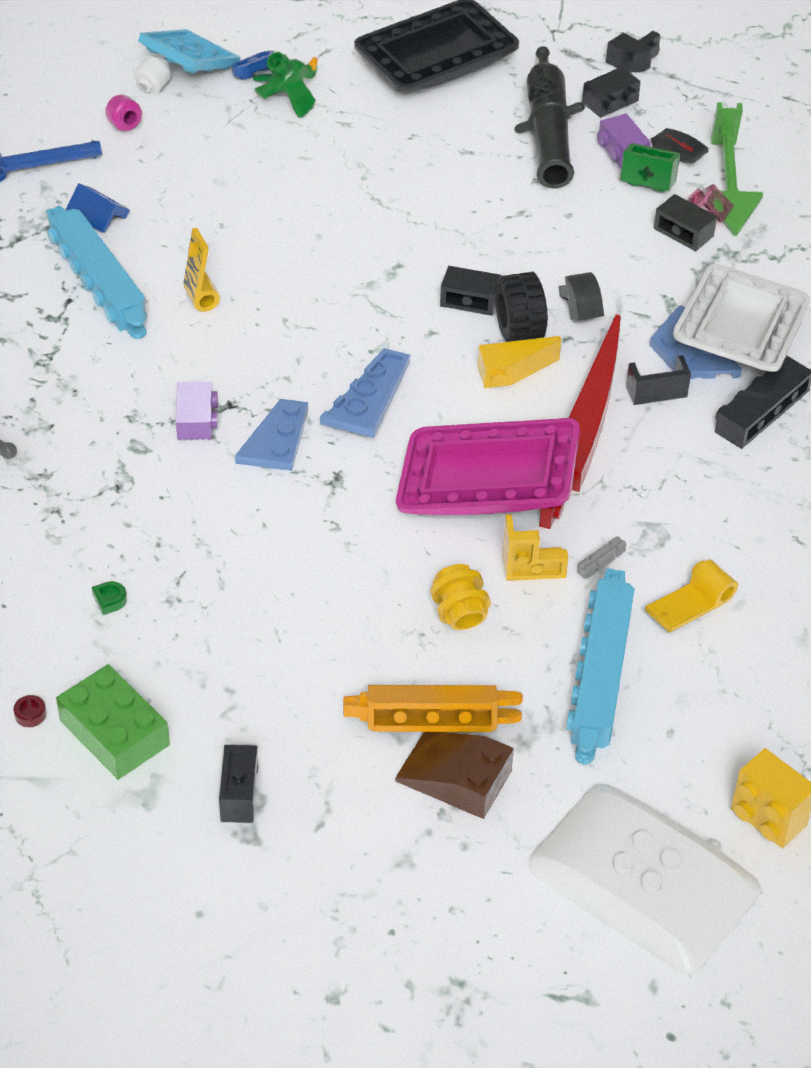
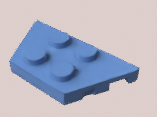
[650,305,742,379]

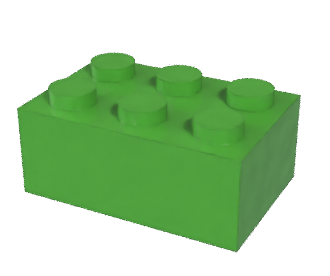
[56,664,170,780]

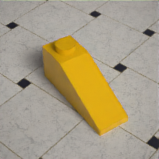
[477,336,561,388]

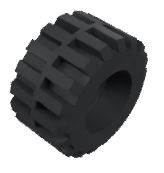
[495,271,548,342]

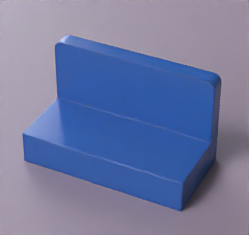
[66,182,130,233]

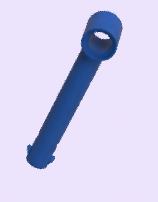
[0,139,102,182]

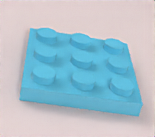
[138,29,241,73]

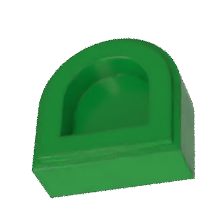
[91,581,127,616]

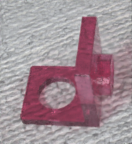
[688,184,734,223]

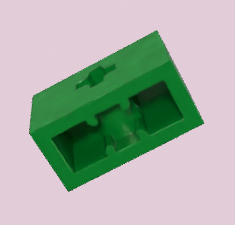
[620,143,680,192]

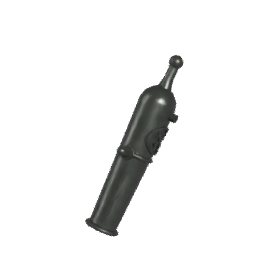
[514,46,585,188]

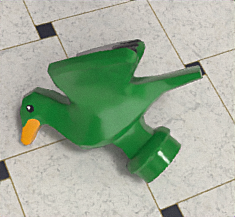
[253,51,318,118]

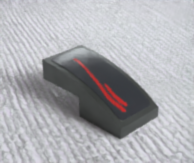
[651,128,709,163]

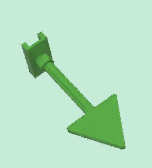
[701,102,764,236]

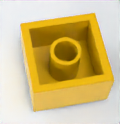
[731,748,811,849]

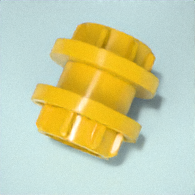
[430,564,491,630]

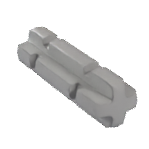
[577,536,627,579]

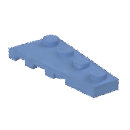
[320,348,410,438]

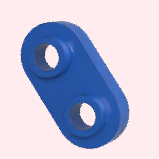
[231,50,275,80]

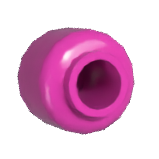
[105,94,142,131]

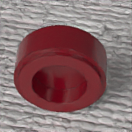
[13,695,47,727]

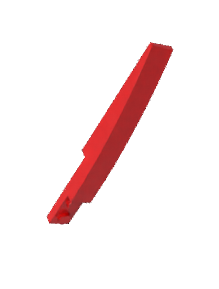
[539,314,621,529]

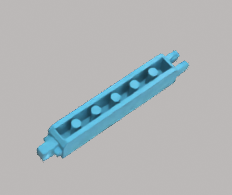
[46,206,147,339]
[566,568,635,765]

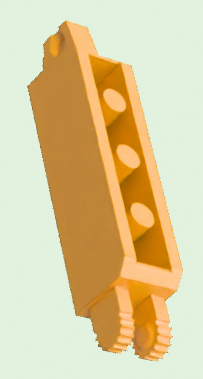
[343,685,523,732]

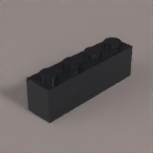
[715,356,811,449]

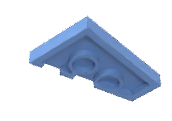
[235,399,308,471]

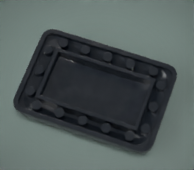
[354,0,519,92]

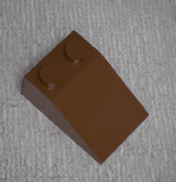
[395,732,514,819]

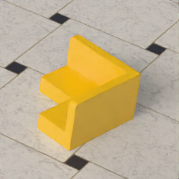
[502,514,568,581]

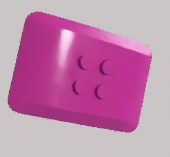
[396,418,580,515]

